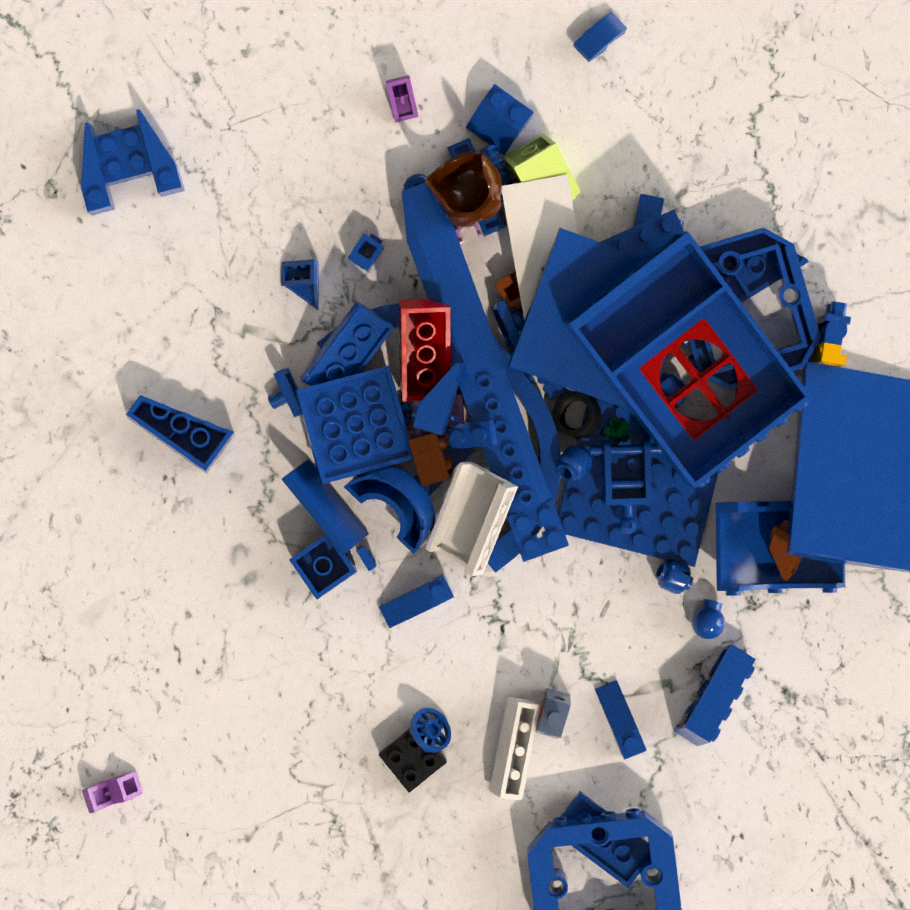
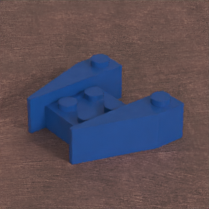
[81,109,185,215]

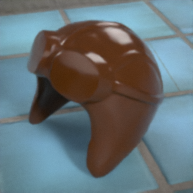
[425,151,502,227]

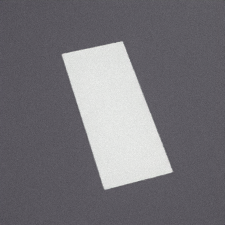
[502,175,578,321]

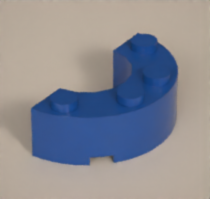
[344,465,435,554]

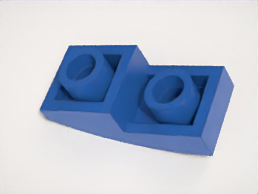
[573,12,627,62]

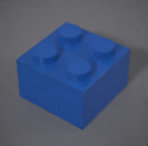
[289,534,358,600]

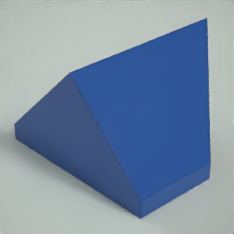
[281,259,319,311]

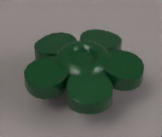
[603,418,630,445]

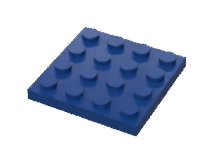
[295,366,413,485]

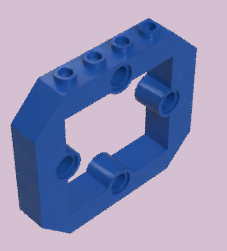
[684,228,821,390]
[527,808,682,910]

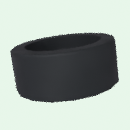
[552,391,601,438]

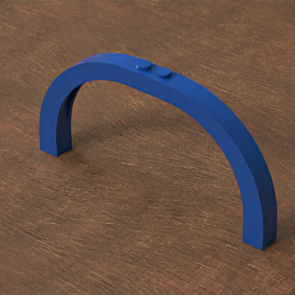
[317,304,561,573]

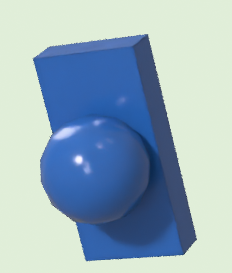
[491,300,524,351]

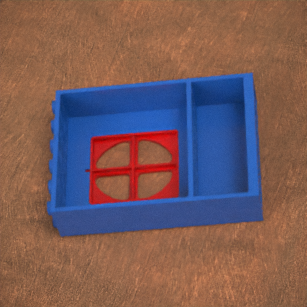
[563,231,812,489]

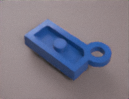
[446,414,497,449]

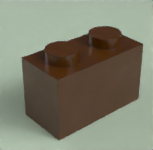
[408,432,454,487]

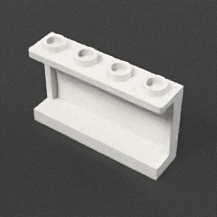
[426,461,518,576]

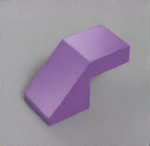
[82,771,143,813]

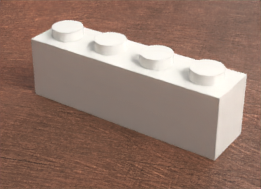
[489,696,540,800]

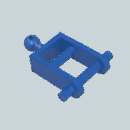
[589,438,663,534]

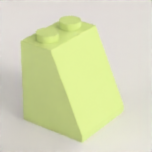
[502,133,581,201]

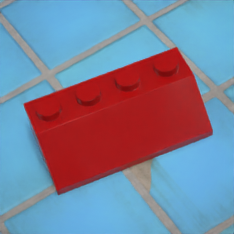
[399,299,451,401]

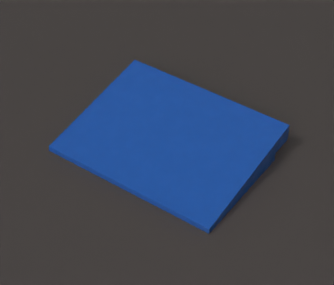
[786,362,910,573]

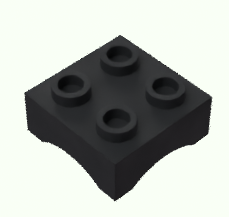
[379,729,447,793]

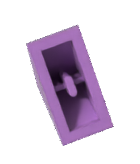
[386,75,419,123]

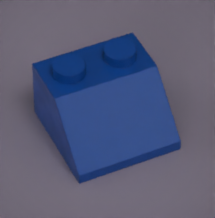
[466,84,534,156]

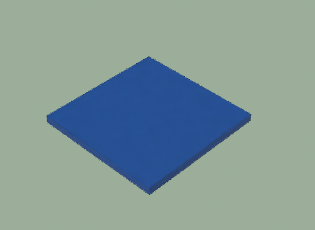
[508,227,666,409]

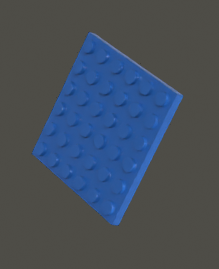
[558,397,718,567]

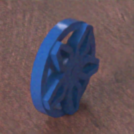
[409,708,451,753]

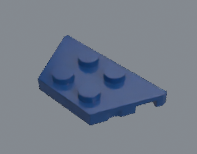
[723,250,809,303]

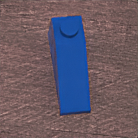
[412,361,465,435]
[379,574,454,628]
[595,680,647,760]

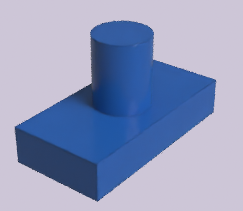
[268,368,302,417]

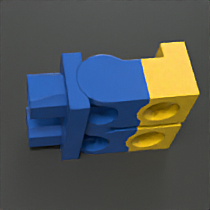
[813,301,851,367]

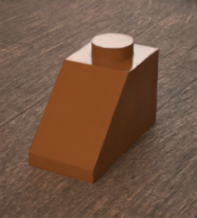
[769,519,802,581]

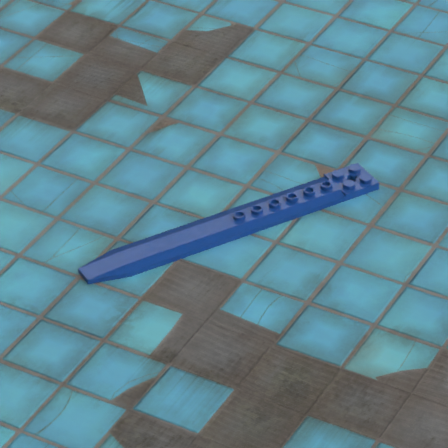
[402,183,569,562]

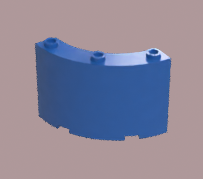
[715,501,845,596]

